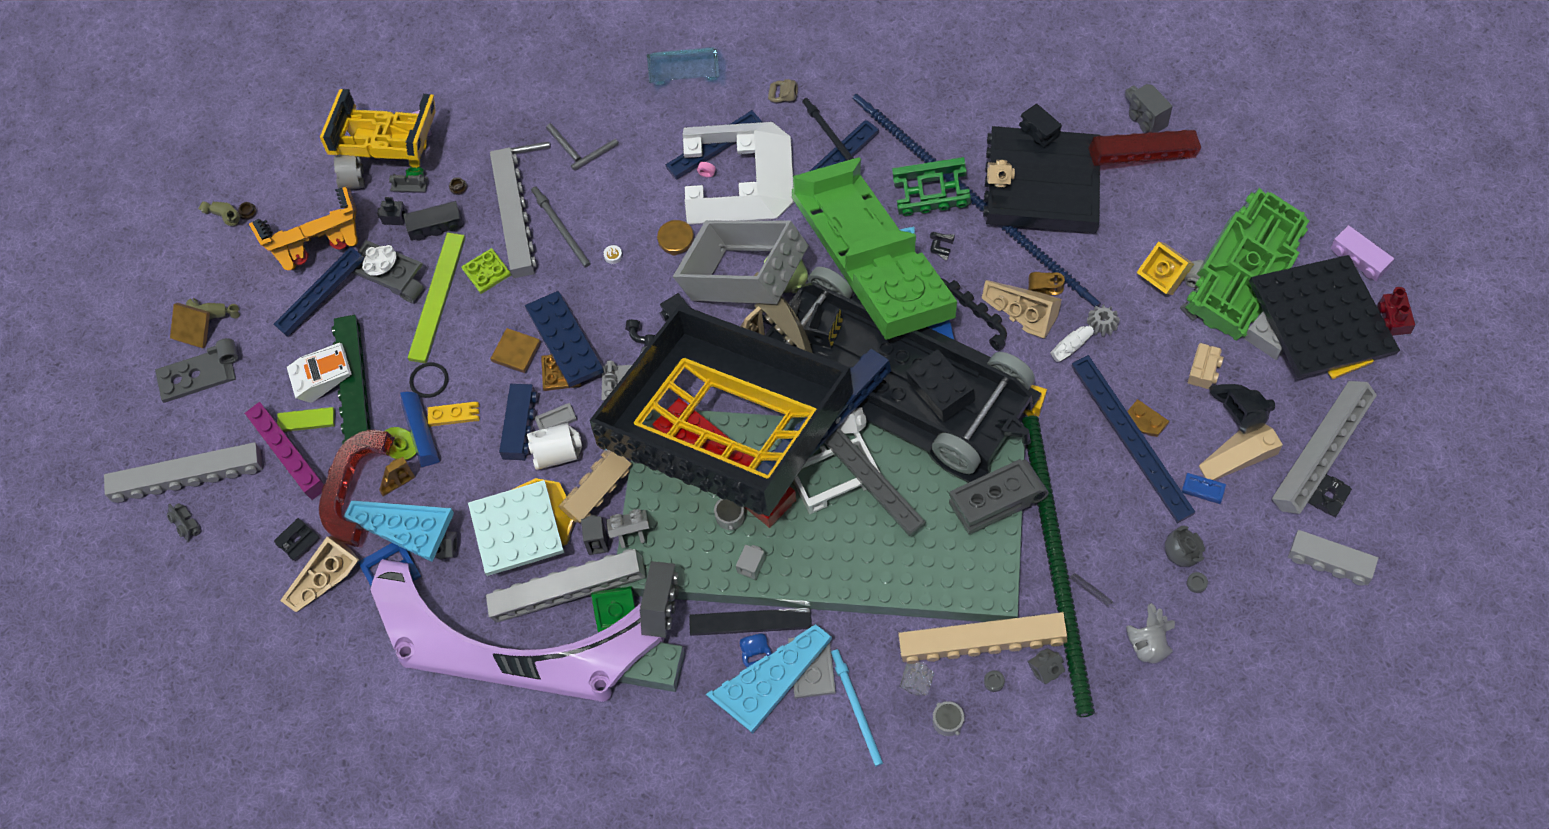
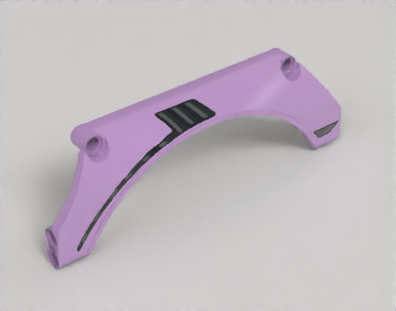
[370,559,665,702]

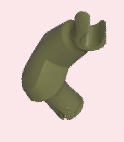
[198,201,240,226]
[186,298,240,321]

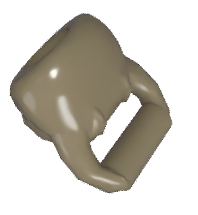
[768,79,798,103]

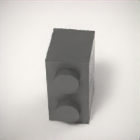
[581,515,608,555]

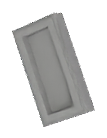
[534,403,577,430]

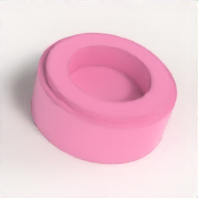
[697,162,716,178]

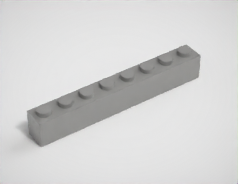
[490,147,537,279]
[1272,381,1377,514]
[104,442,263,503]
[486,549,646,622]

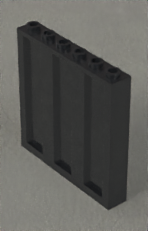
[983,126,1100,233]

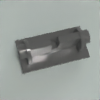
[389,174,428,192]
[167,503,200,542]

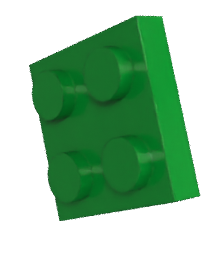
[591,586,635,632]

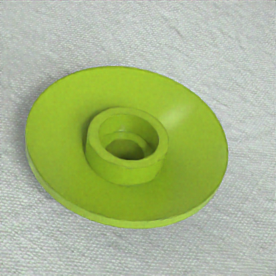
[380,427,416,460]

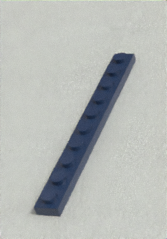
[1071,355,1195,524]

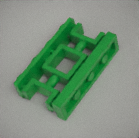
[892,157,971,216]

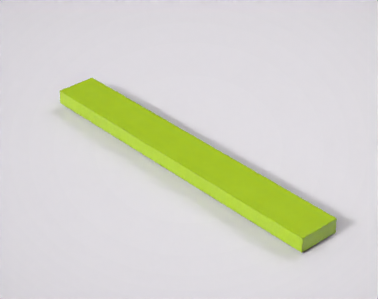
[408,233,465,363]

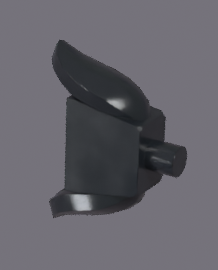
[1209,384,1275,434]

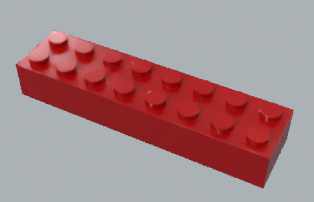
[652,398,796,528]

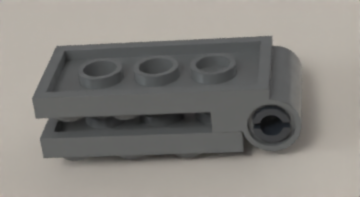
[949,459,1048,535]

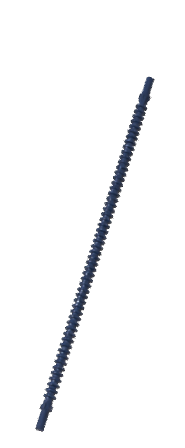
[852,93,1101,307]

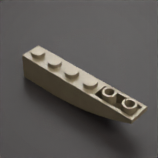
[754,272,812,353]

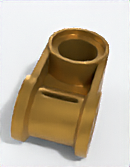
[1028,272,1065,295]

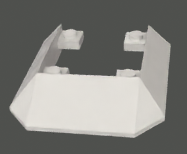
[683,122,794,225]

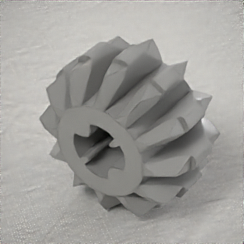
[1087,304,1120,337]

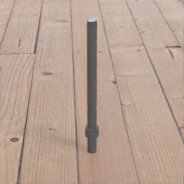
[531,186,591,268]

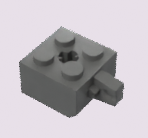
[1125,84,1173,136]

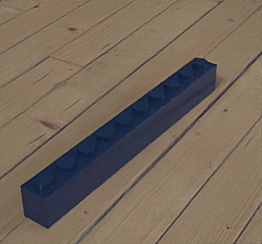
[756,349,892,475]

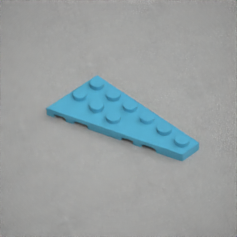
[344,501,454,562]
[706,624,832,734]

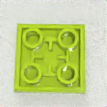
[461,248,511,294]

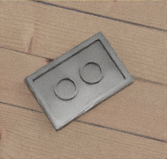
[788,638,836,699]

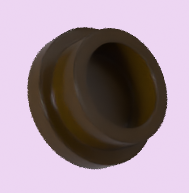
[449,177,467,195]
[238,202,257,219]

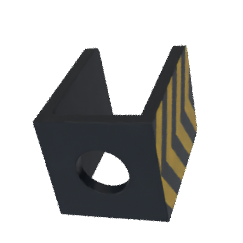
[805,303,843,348]

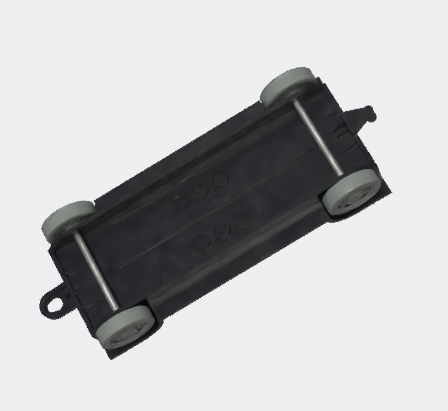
[755,267,1042,483]

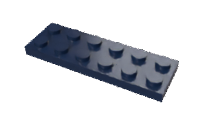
[525,291,604,388]

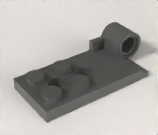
[352,240,424,303]
[155,338,238,403]

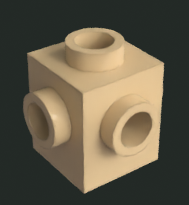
[987,160,1015,187]

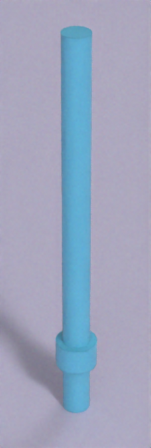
[831,649,883,767]

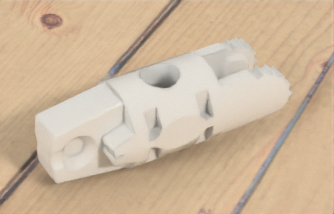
[1051,326,1094,362]

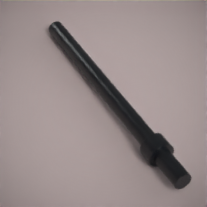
[802,98,854,161]

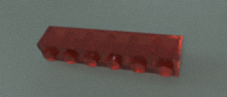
[1089,130,1201,166]

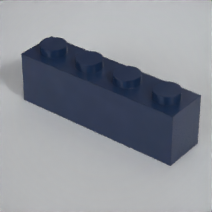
[499,383,538,461]

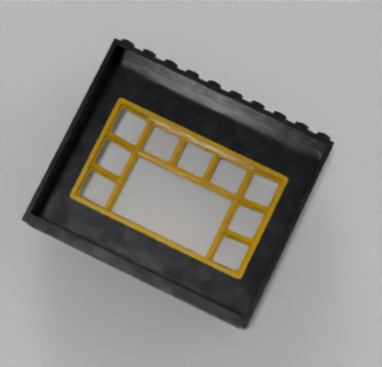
[589,304,853,517]

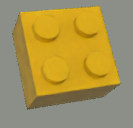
[1136,241,1194,295]

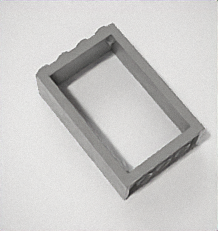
[673,220,809,304]

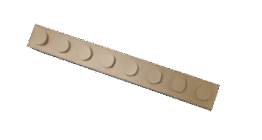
[899,612,1067,664]

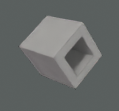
[736,545,765,580]

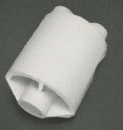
[527,423,582,470]

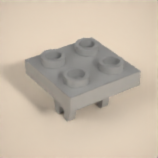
[607,509,649,548]

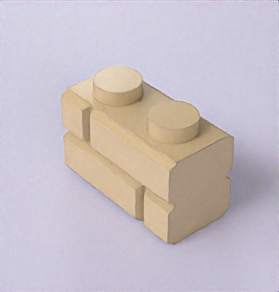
[1187,343,1224,389]

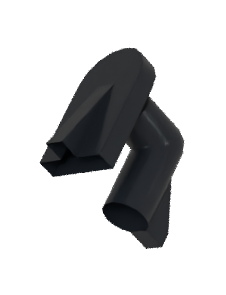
[929,232,955,261]

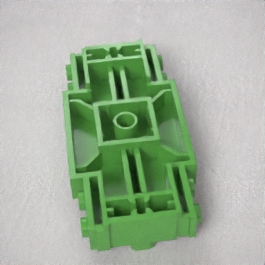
[1185,188,1310,341]

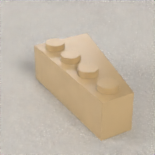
[558,450,631,523]

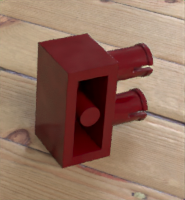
[1377,287,1415,336]

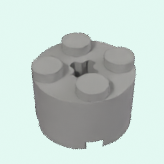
[334,155,365,189]

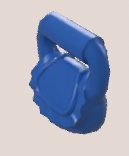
[740,633,772,668]

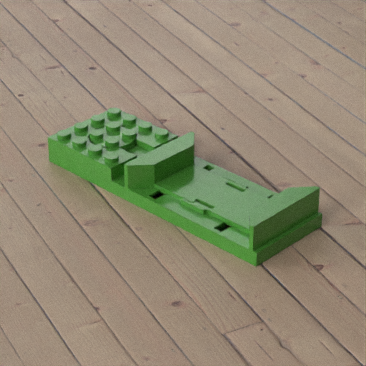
[792,157,957,340]

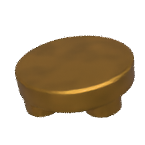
[657,220,694,256]

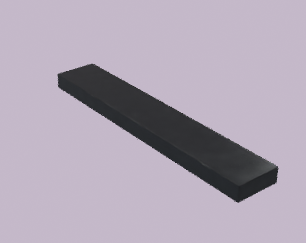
[689,608,811,636]

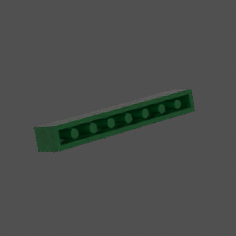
[332,314,373,457]

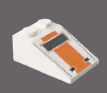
[287,343,351,403]

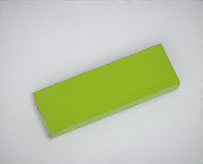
[277,407,335,432]

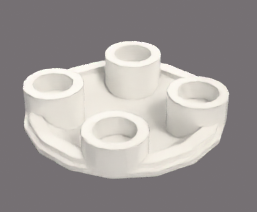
[362,245,396,276]

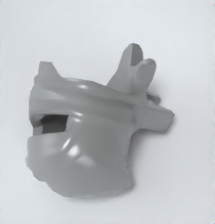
[1126,603,1175,664]

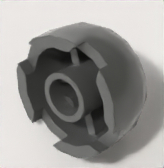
[1165,525,1205,567]

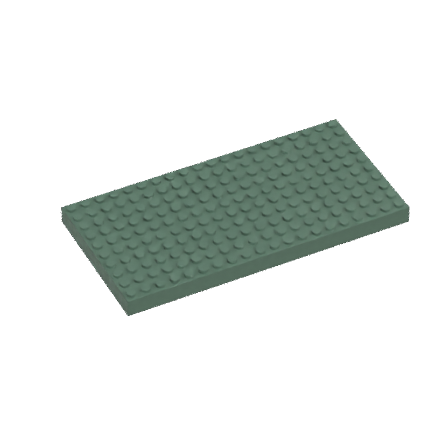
[613,408,1025,622]

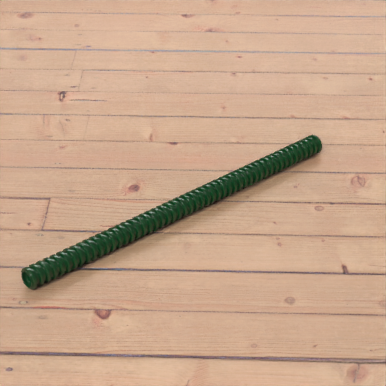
[1022,415,1095,717]

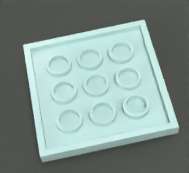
[468,480,564,576]

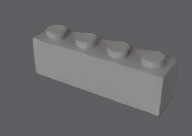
[1287,530,1379,586]

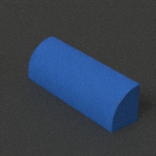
[400,392,440,467]

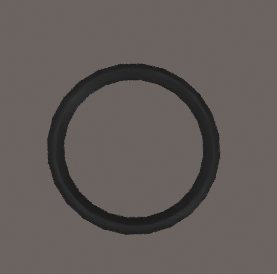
[409,362,449,398]

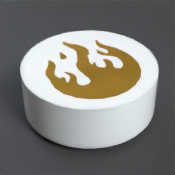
[603,245,622,264]

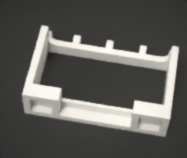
[793,432,880,514]

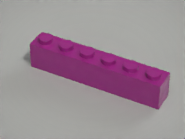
[244,402,328,500]

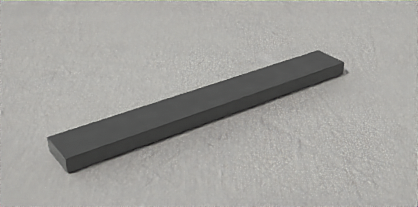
[824,427,925,536]

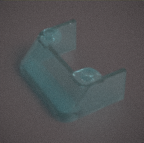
[647,47,720,85]

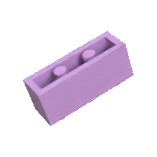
[1331,225,1394,281]

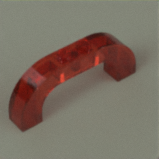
[319,430,395,547]

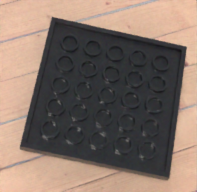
[1249,255,1400,378]

